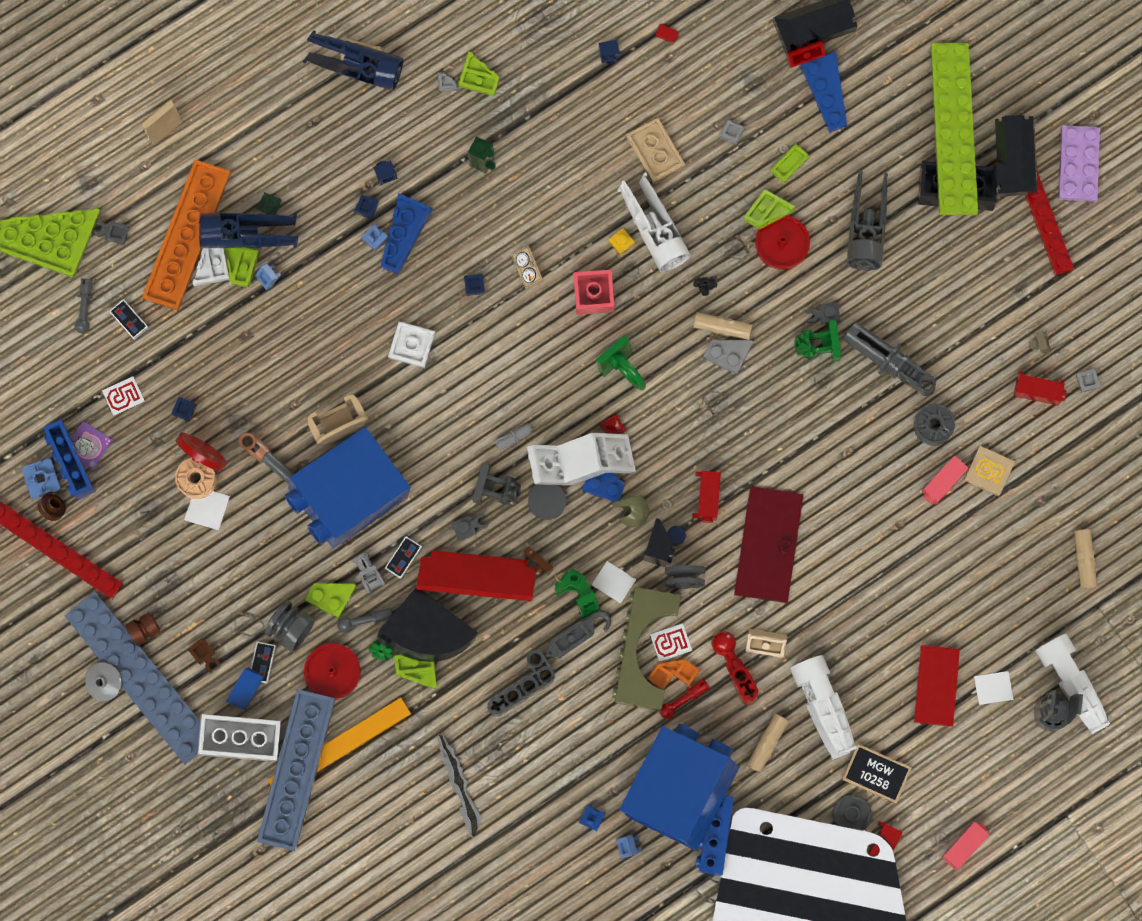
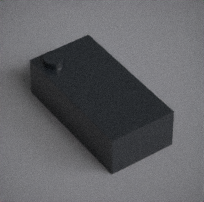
[918,161,997,211]

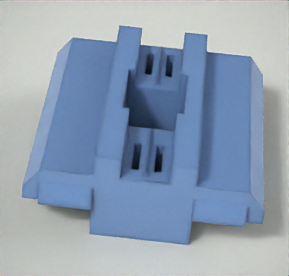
[22,459,61,499]

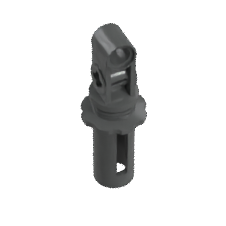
[844,322,936,396]

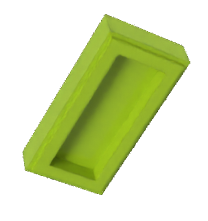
[770,144,809,184]

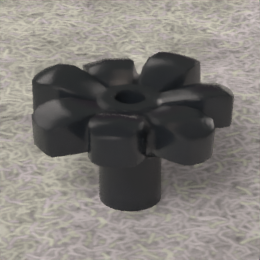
[693,277,718,296]

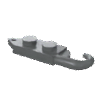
[545,610,611,658]

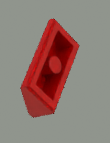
[786,40,826,68]

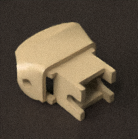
[307,394,368,446]

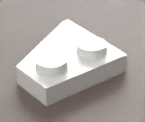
[193,248,229,287]

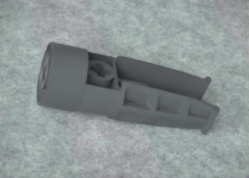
[847,170,888,271]
[1034,690,1083,732]

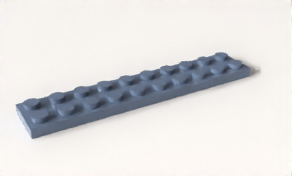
[65,591,200,765]

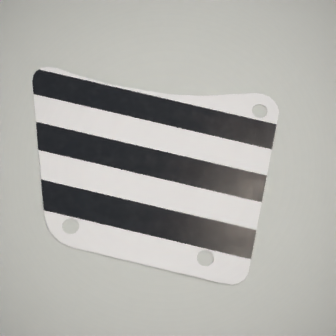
[713,808,906,921]

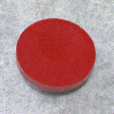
[755,216,810,270]
[176,432,227,471]
[304,643,361,700]

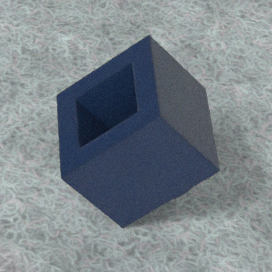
[599,40,620,64]
[373,160,397,186]

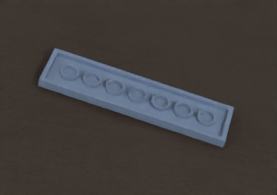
[257,689,335,852]

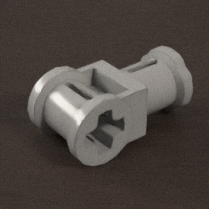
[353,552,385,594]

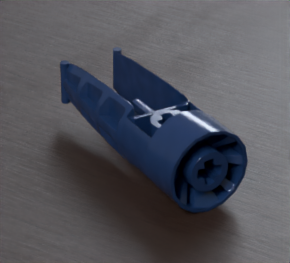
[303,30,403,91]
[199,213,298,248]

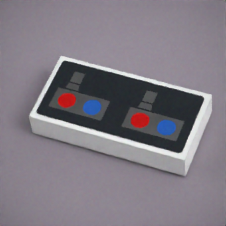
[109,299,148,340]
[385,537,422,579]
[251,642,276,684]

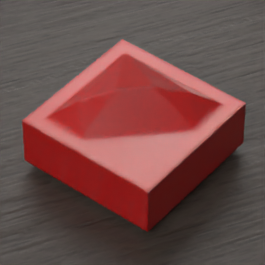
[600,414,626,434]

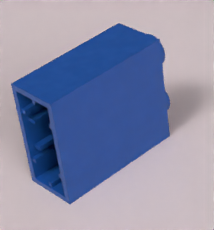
[285,427,411,549]
[619,724,740,851]

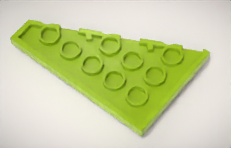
[0,208,101,278]

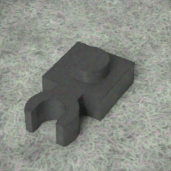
[93,221,129,245]
[806,302,841,325]
[451,514,488,541]

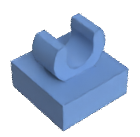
[361,224,388,251]
[255,263,281,290]
[616,835,642,859]

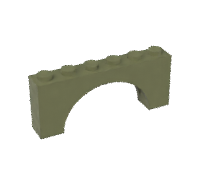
[612,587,681,711]

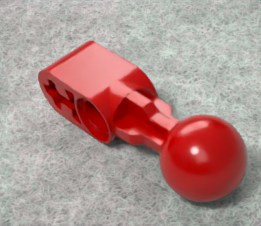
[711,631,758,705]

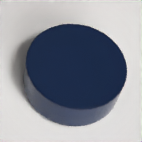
[667,526,686,546]

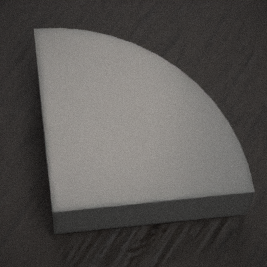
[438,73,458,92]

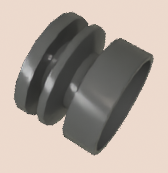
[265,601,315,653]

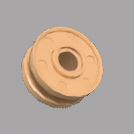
[175,457,217,499]

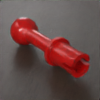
[659,678,710,719]

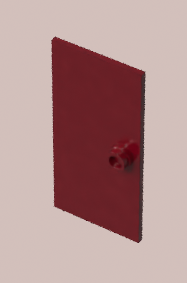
[734,486,803,604]

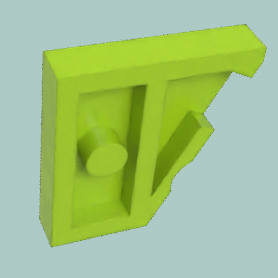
[458,51,500,97]
[744,189,795,229]
[305,583,357,619]
[394,655,437,689]

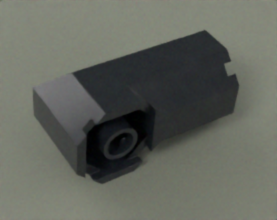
[773,0,857,56]
[995,115,1038,197]

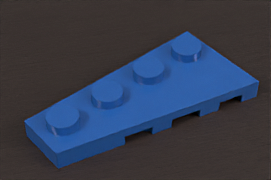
[801,51,847,133]
[381,193,433,275]

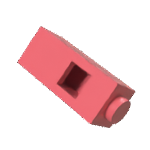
[922,455,969,505]
[941,821,990,871]

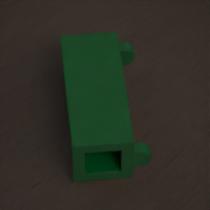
[468,136,496,174]

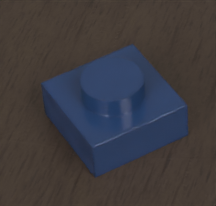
[354,194,379,220]
[464,274,485,296]
[171,397,197,422]

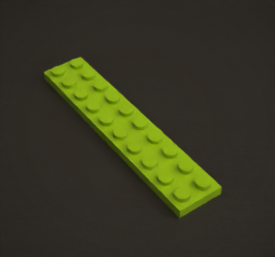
[931,43,978,215]

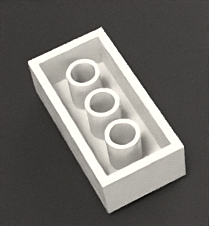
[197,714,281,762]

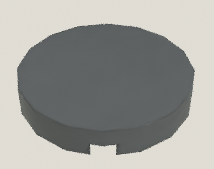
[528,484,566,520]
[832,794,872,831]

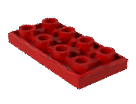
[914,645,960,727]

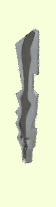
[437,734,482,838]

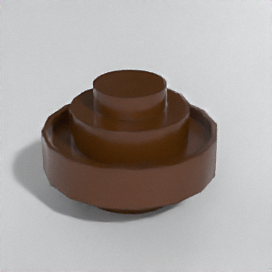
[37,493,66,521]

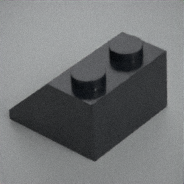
[644,518,675,568]

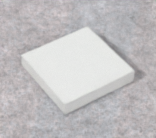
[388,321,435,368]

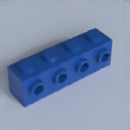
[43,420,96,500]
[695,795,734,876]

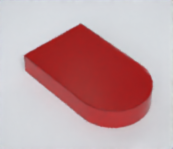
[655,24,678,42]

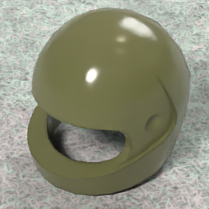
[613,495,650,527]

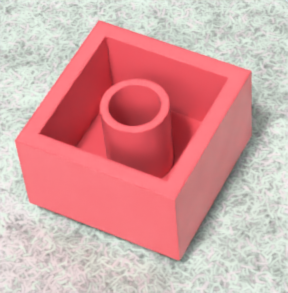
[573,270,614,315]

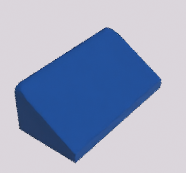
[226,667,264,710]

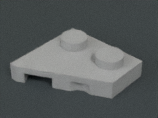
[703,340,754,375]

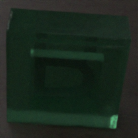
[257,192,282,215]

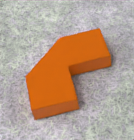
[647,659,701,690]

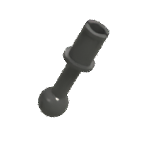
[74,278,93,334]
[337,607,393,632]

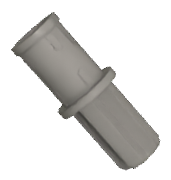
[495,423,533,450]

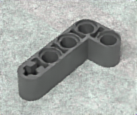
[487,650,555,717]

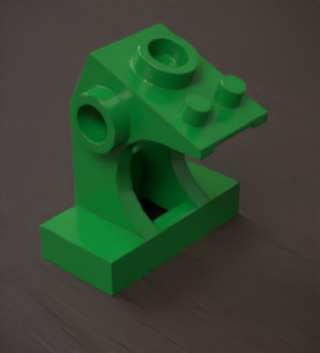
[794,320,841,362]
[554,568,600,619]

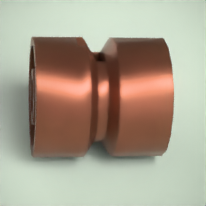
[125,611,161,646]

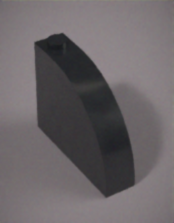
[377,586,478,662]

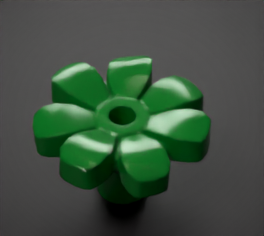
[369,641,393,661]

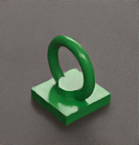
[596,335,646,390]

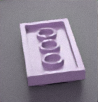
[1059,125,1100,202]

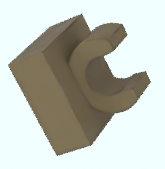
[1029,331,1051,354]

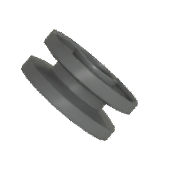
[914,404,955,446]
[665,565,705,589]

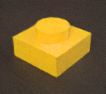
[608,228,635,255]

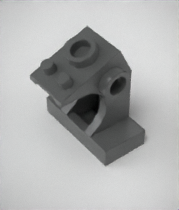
[472,463,521,505]

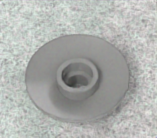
[85,662,122,701]

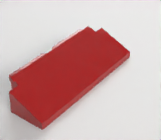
[416,551,536,601]

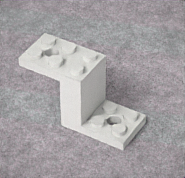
[527,433,636,485]

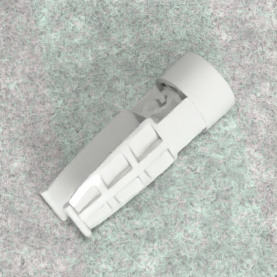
[617,173,691,272]
[1035,633,1110,734]
[790,655,857,760]

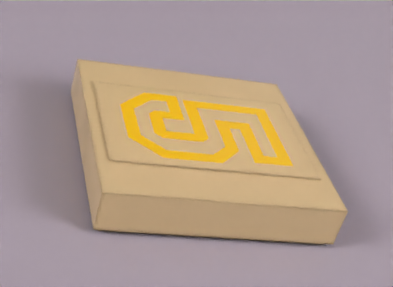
[964,446,1015,497]

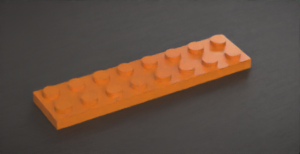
[142,160,231,311]

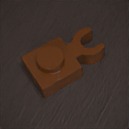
[524,546,553,575]
[187,637,221,673]

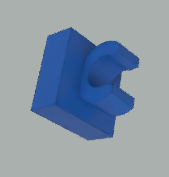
[579,805,605,832]

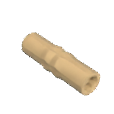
[693,312,753,340]
[1074,529,1097,589]
[747,714,789,773]

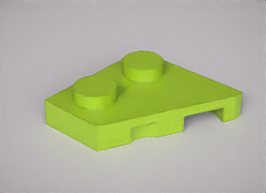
[224,248,260,288]

